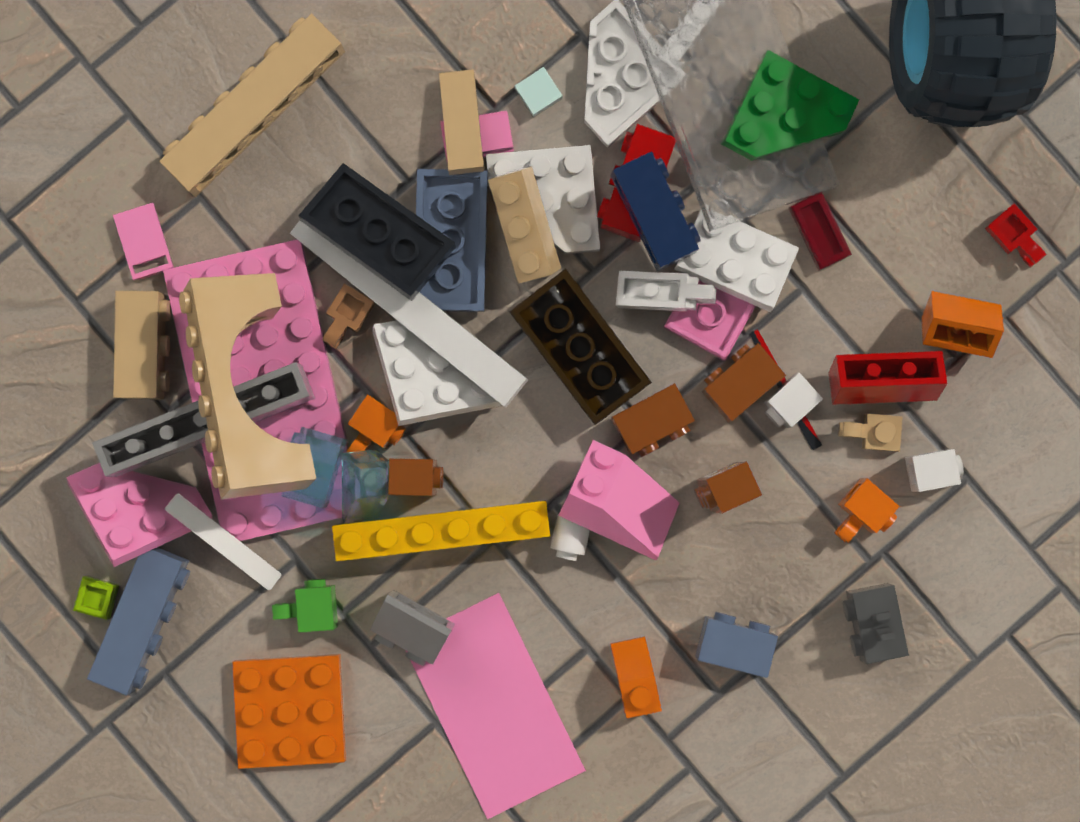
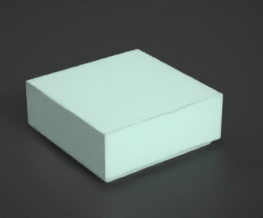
[514,67,563,117]

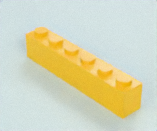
[332,500,550,561]

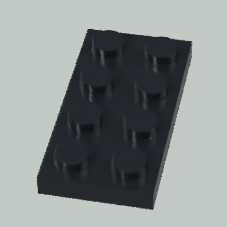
[298,163,456,301]

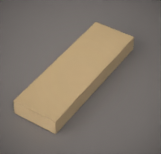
[439,69,484,175]

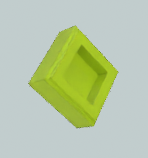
[73,576,120,620]

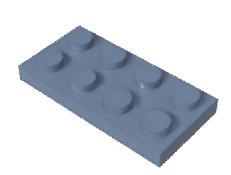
[416,169,488,312]

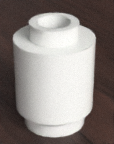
[550,515,590,561]

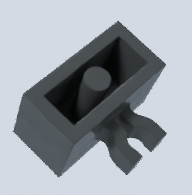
[843,583,909,664]

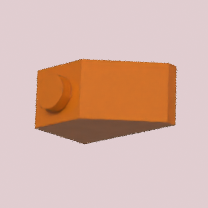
[610,636,662,719]

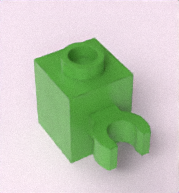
[272,579,338,633]

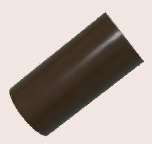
[509,268,652,425]

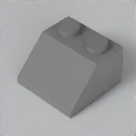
[370,590,455,666]

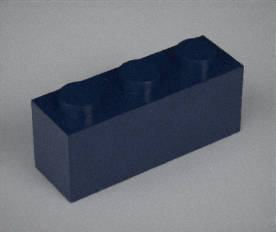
[611,151,701,272]

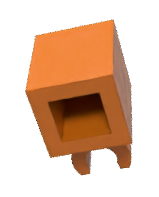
[346,394,406,461]
[834,478,900,543]

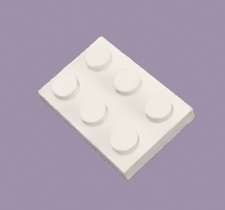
[674,205,799,312]

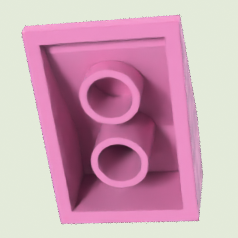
[558,440,679,560]

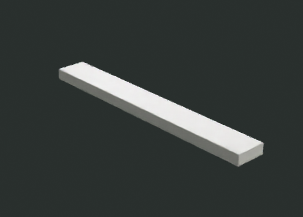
[290,221,528,408]

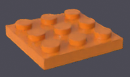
[232,654,346,769]

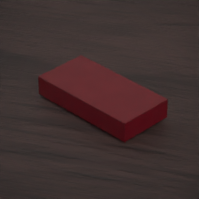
[788,192,852,271]

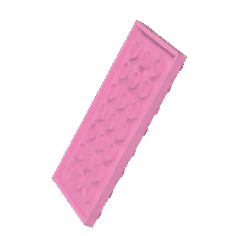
[163,240,363,541]

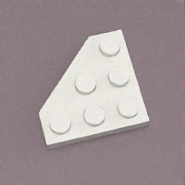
[584,0,686,148]
[486,145,600,254]
[372,320,501,426]

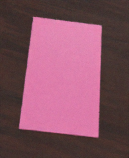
[406,593,586,819]

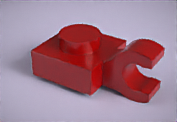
[984,203,1047,268]

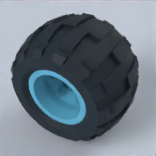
[889,0,1057,128]

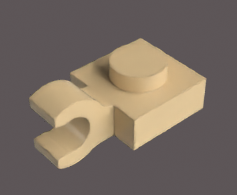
[838,414,903,452]

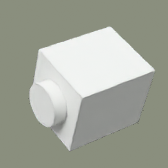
[763,373,823,428]
[905,449,964,492]

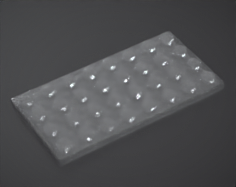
[623,0,839,232]

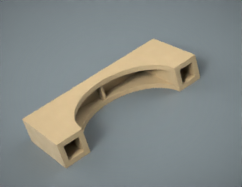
[179,273,316,499]

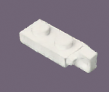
[616,271,717,311]

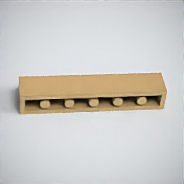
[159,13,345,197]

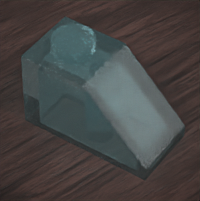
[342,450,389,523]

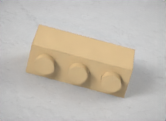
[488,166,561,284]
[113,291,171,400]

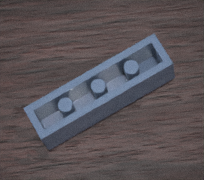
[87,547,190,696]

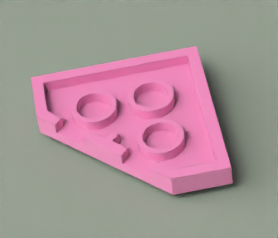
[66,463,212,567]

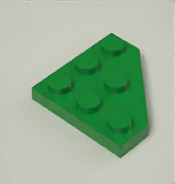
[721,50,860,161]

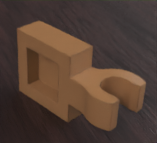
[322,283,375,349]

